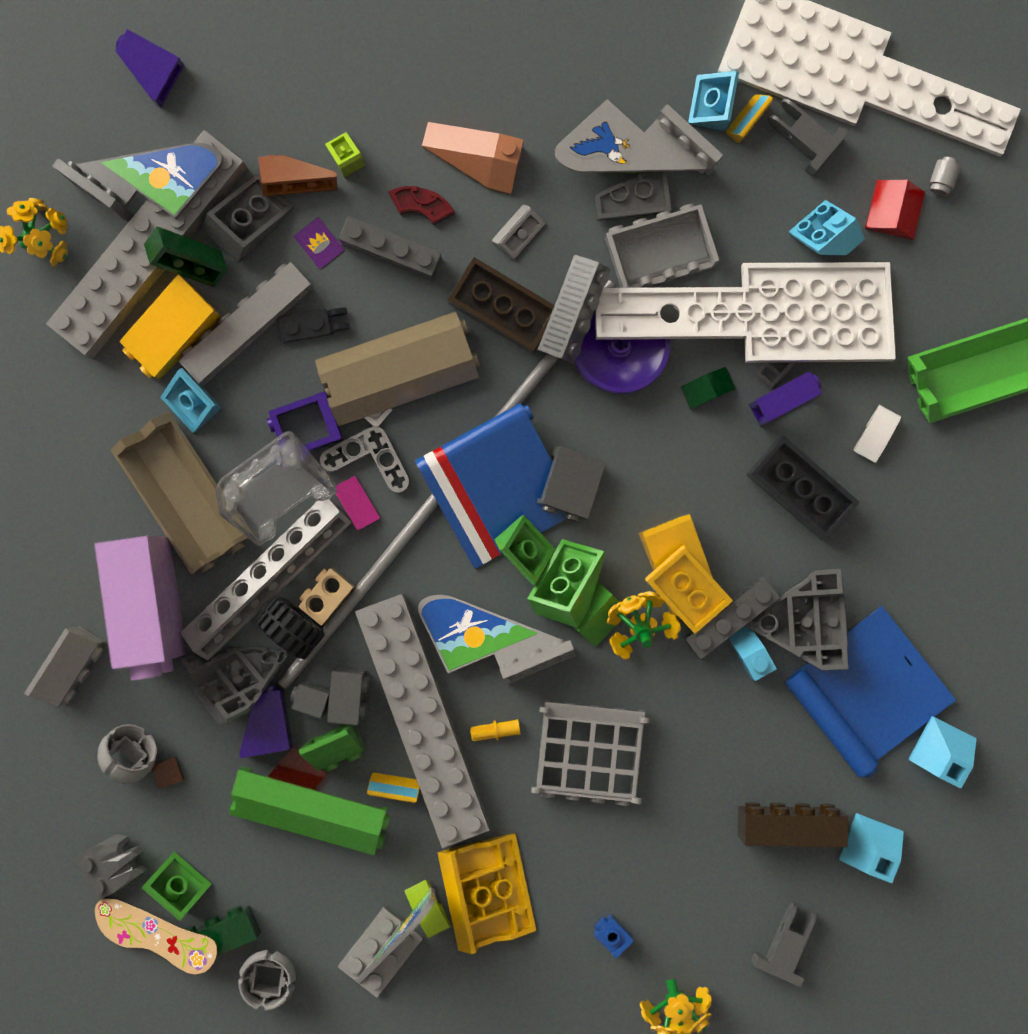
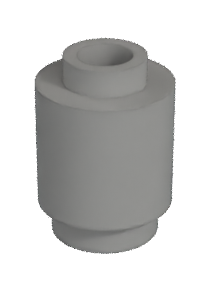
[929,157,961,196]

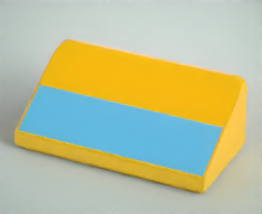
[725,94,773,144]
[367,772,420,803]

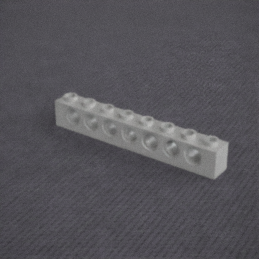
[180,494,352,661]

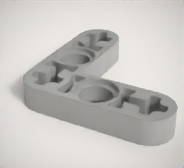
[320,426,410,493]

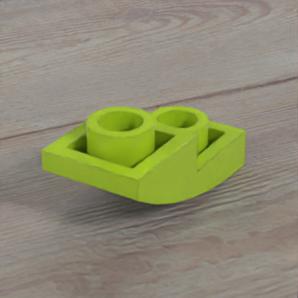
[404,880,451,938]

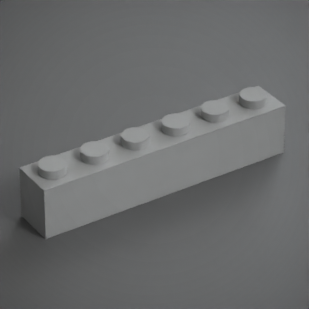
[179,262,314,386]

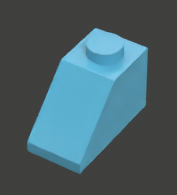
[728,626,777,681]

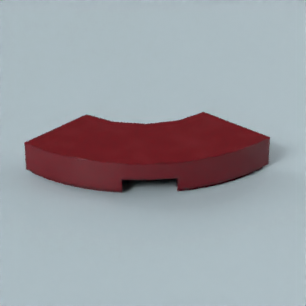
[388,186,455,225]

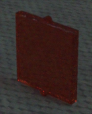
[267,746,327,790]

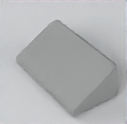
[492,205,546,260]

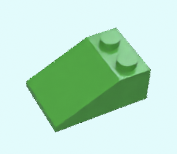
[527,539,605,628]
[299,724,366,772]

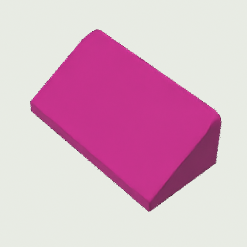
[333,476,380,531]

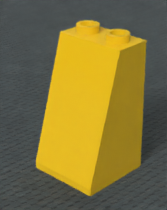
[119,275,222,380]
[638,514,713,619]

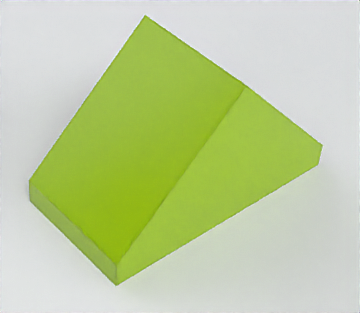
[325,132,366,178]

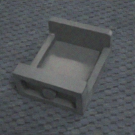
[536,446,606,522]

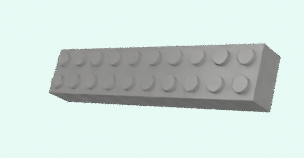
[46,130,248,359]
[355,593,490,848]

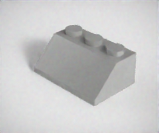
[24,626,105,707]

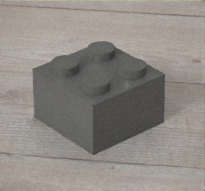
[327,667,371,725]

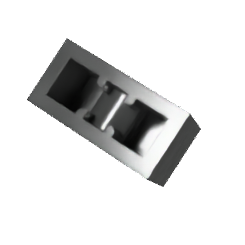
[290,680,330,718]

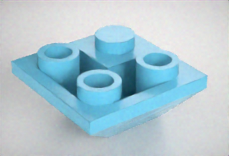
[789,200,865,255]
[909,716,977,789]
[839,813,904,883]

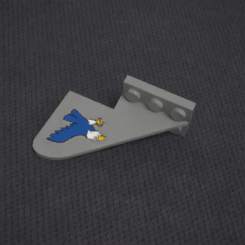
[555,99,723,176]

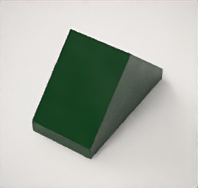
[680,367,736,409]

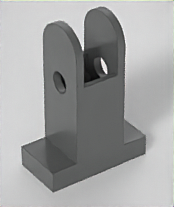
[767,99,849,176]
[751,902,816,987]

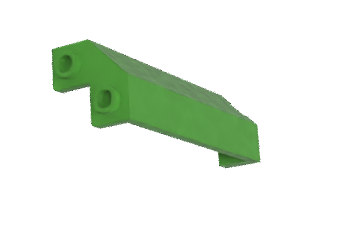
[907,318,1028,424]
[229,766,391,855]

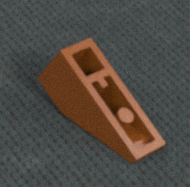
[258,155,337,197]

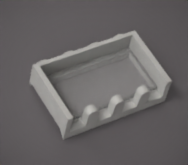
[605,204,719,288]

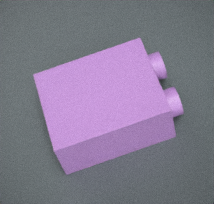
[95,536,187,680]

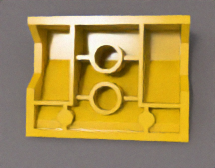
[437,833,536,954]

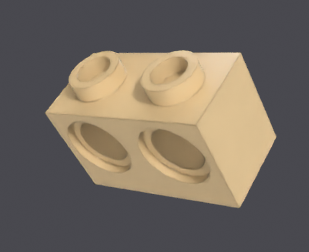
[298,568,356,626]

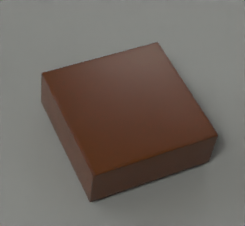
[152,756,184,789]

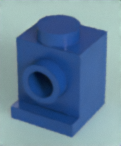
[594,914,634,959]

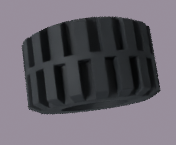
[256,596,325,659]

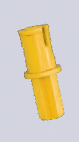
[470,719,521,741]

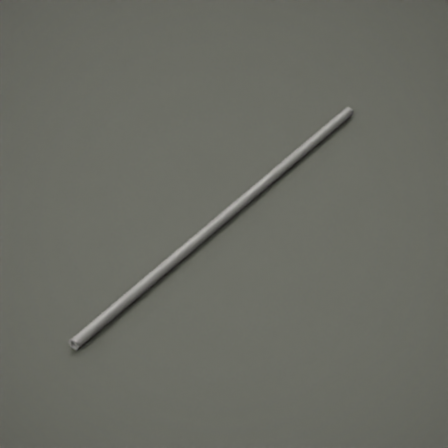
[278,280,617,689]

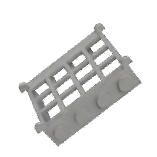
[531,700,650,806]

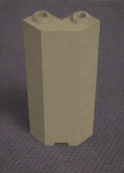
[315,312,481,426]
[110,412,251,575]

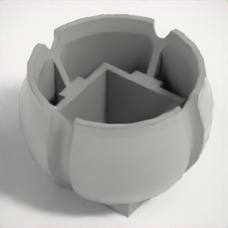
[97,724,157,785]
[238,950,296,1010]

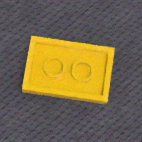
[645,545,733,634]

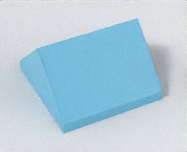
[688,71,739,131]
[160,368,222,434]

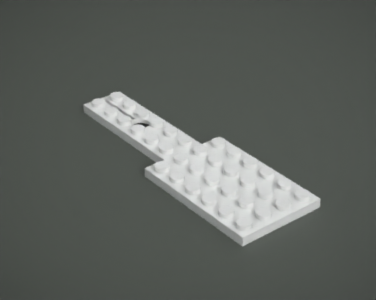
[717,0,1021,157]
[595,262,896,363]

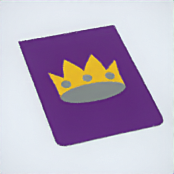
[293,217,344,269]

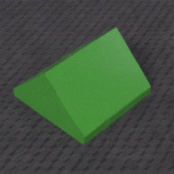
[494,515,556,585]
[574,581,619,647]
[142,852,211,921]

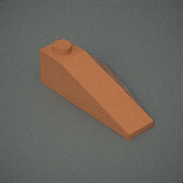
[422,122,524,195]

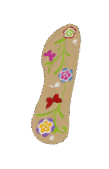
[95,899,217,974]

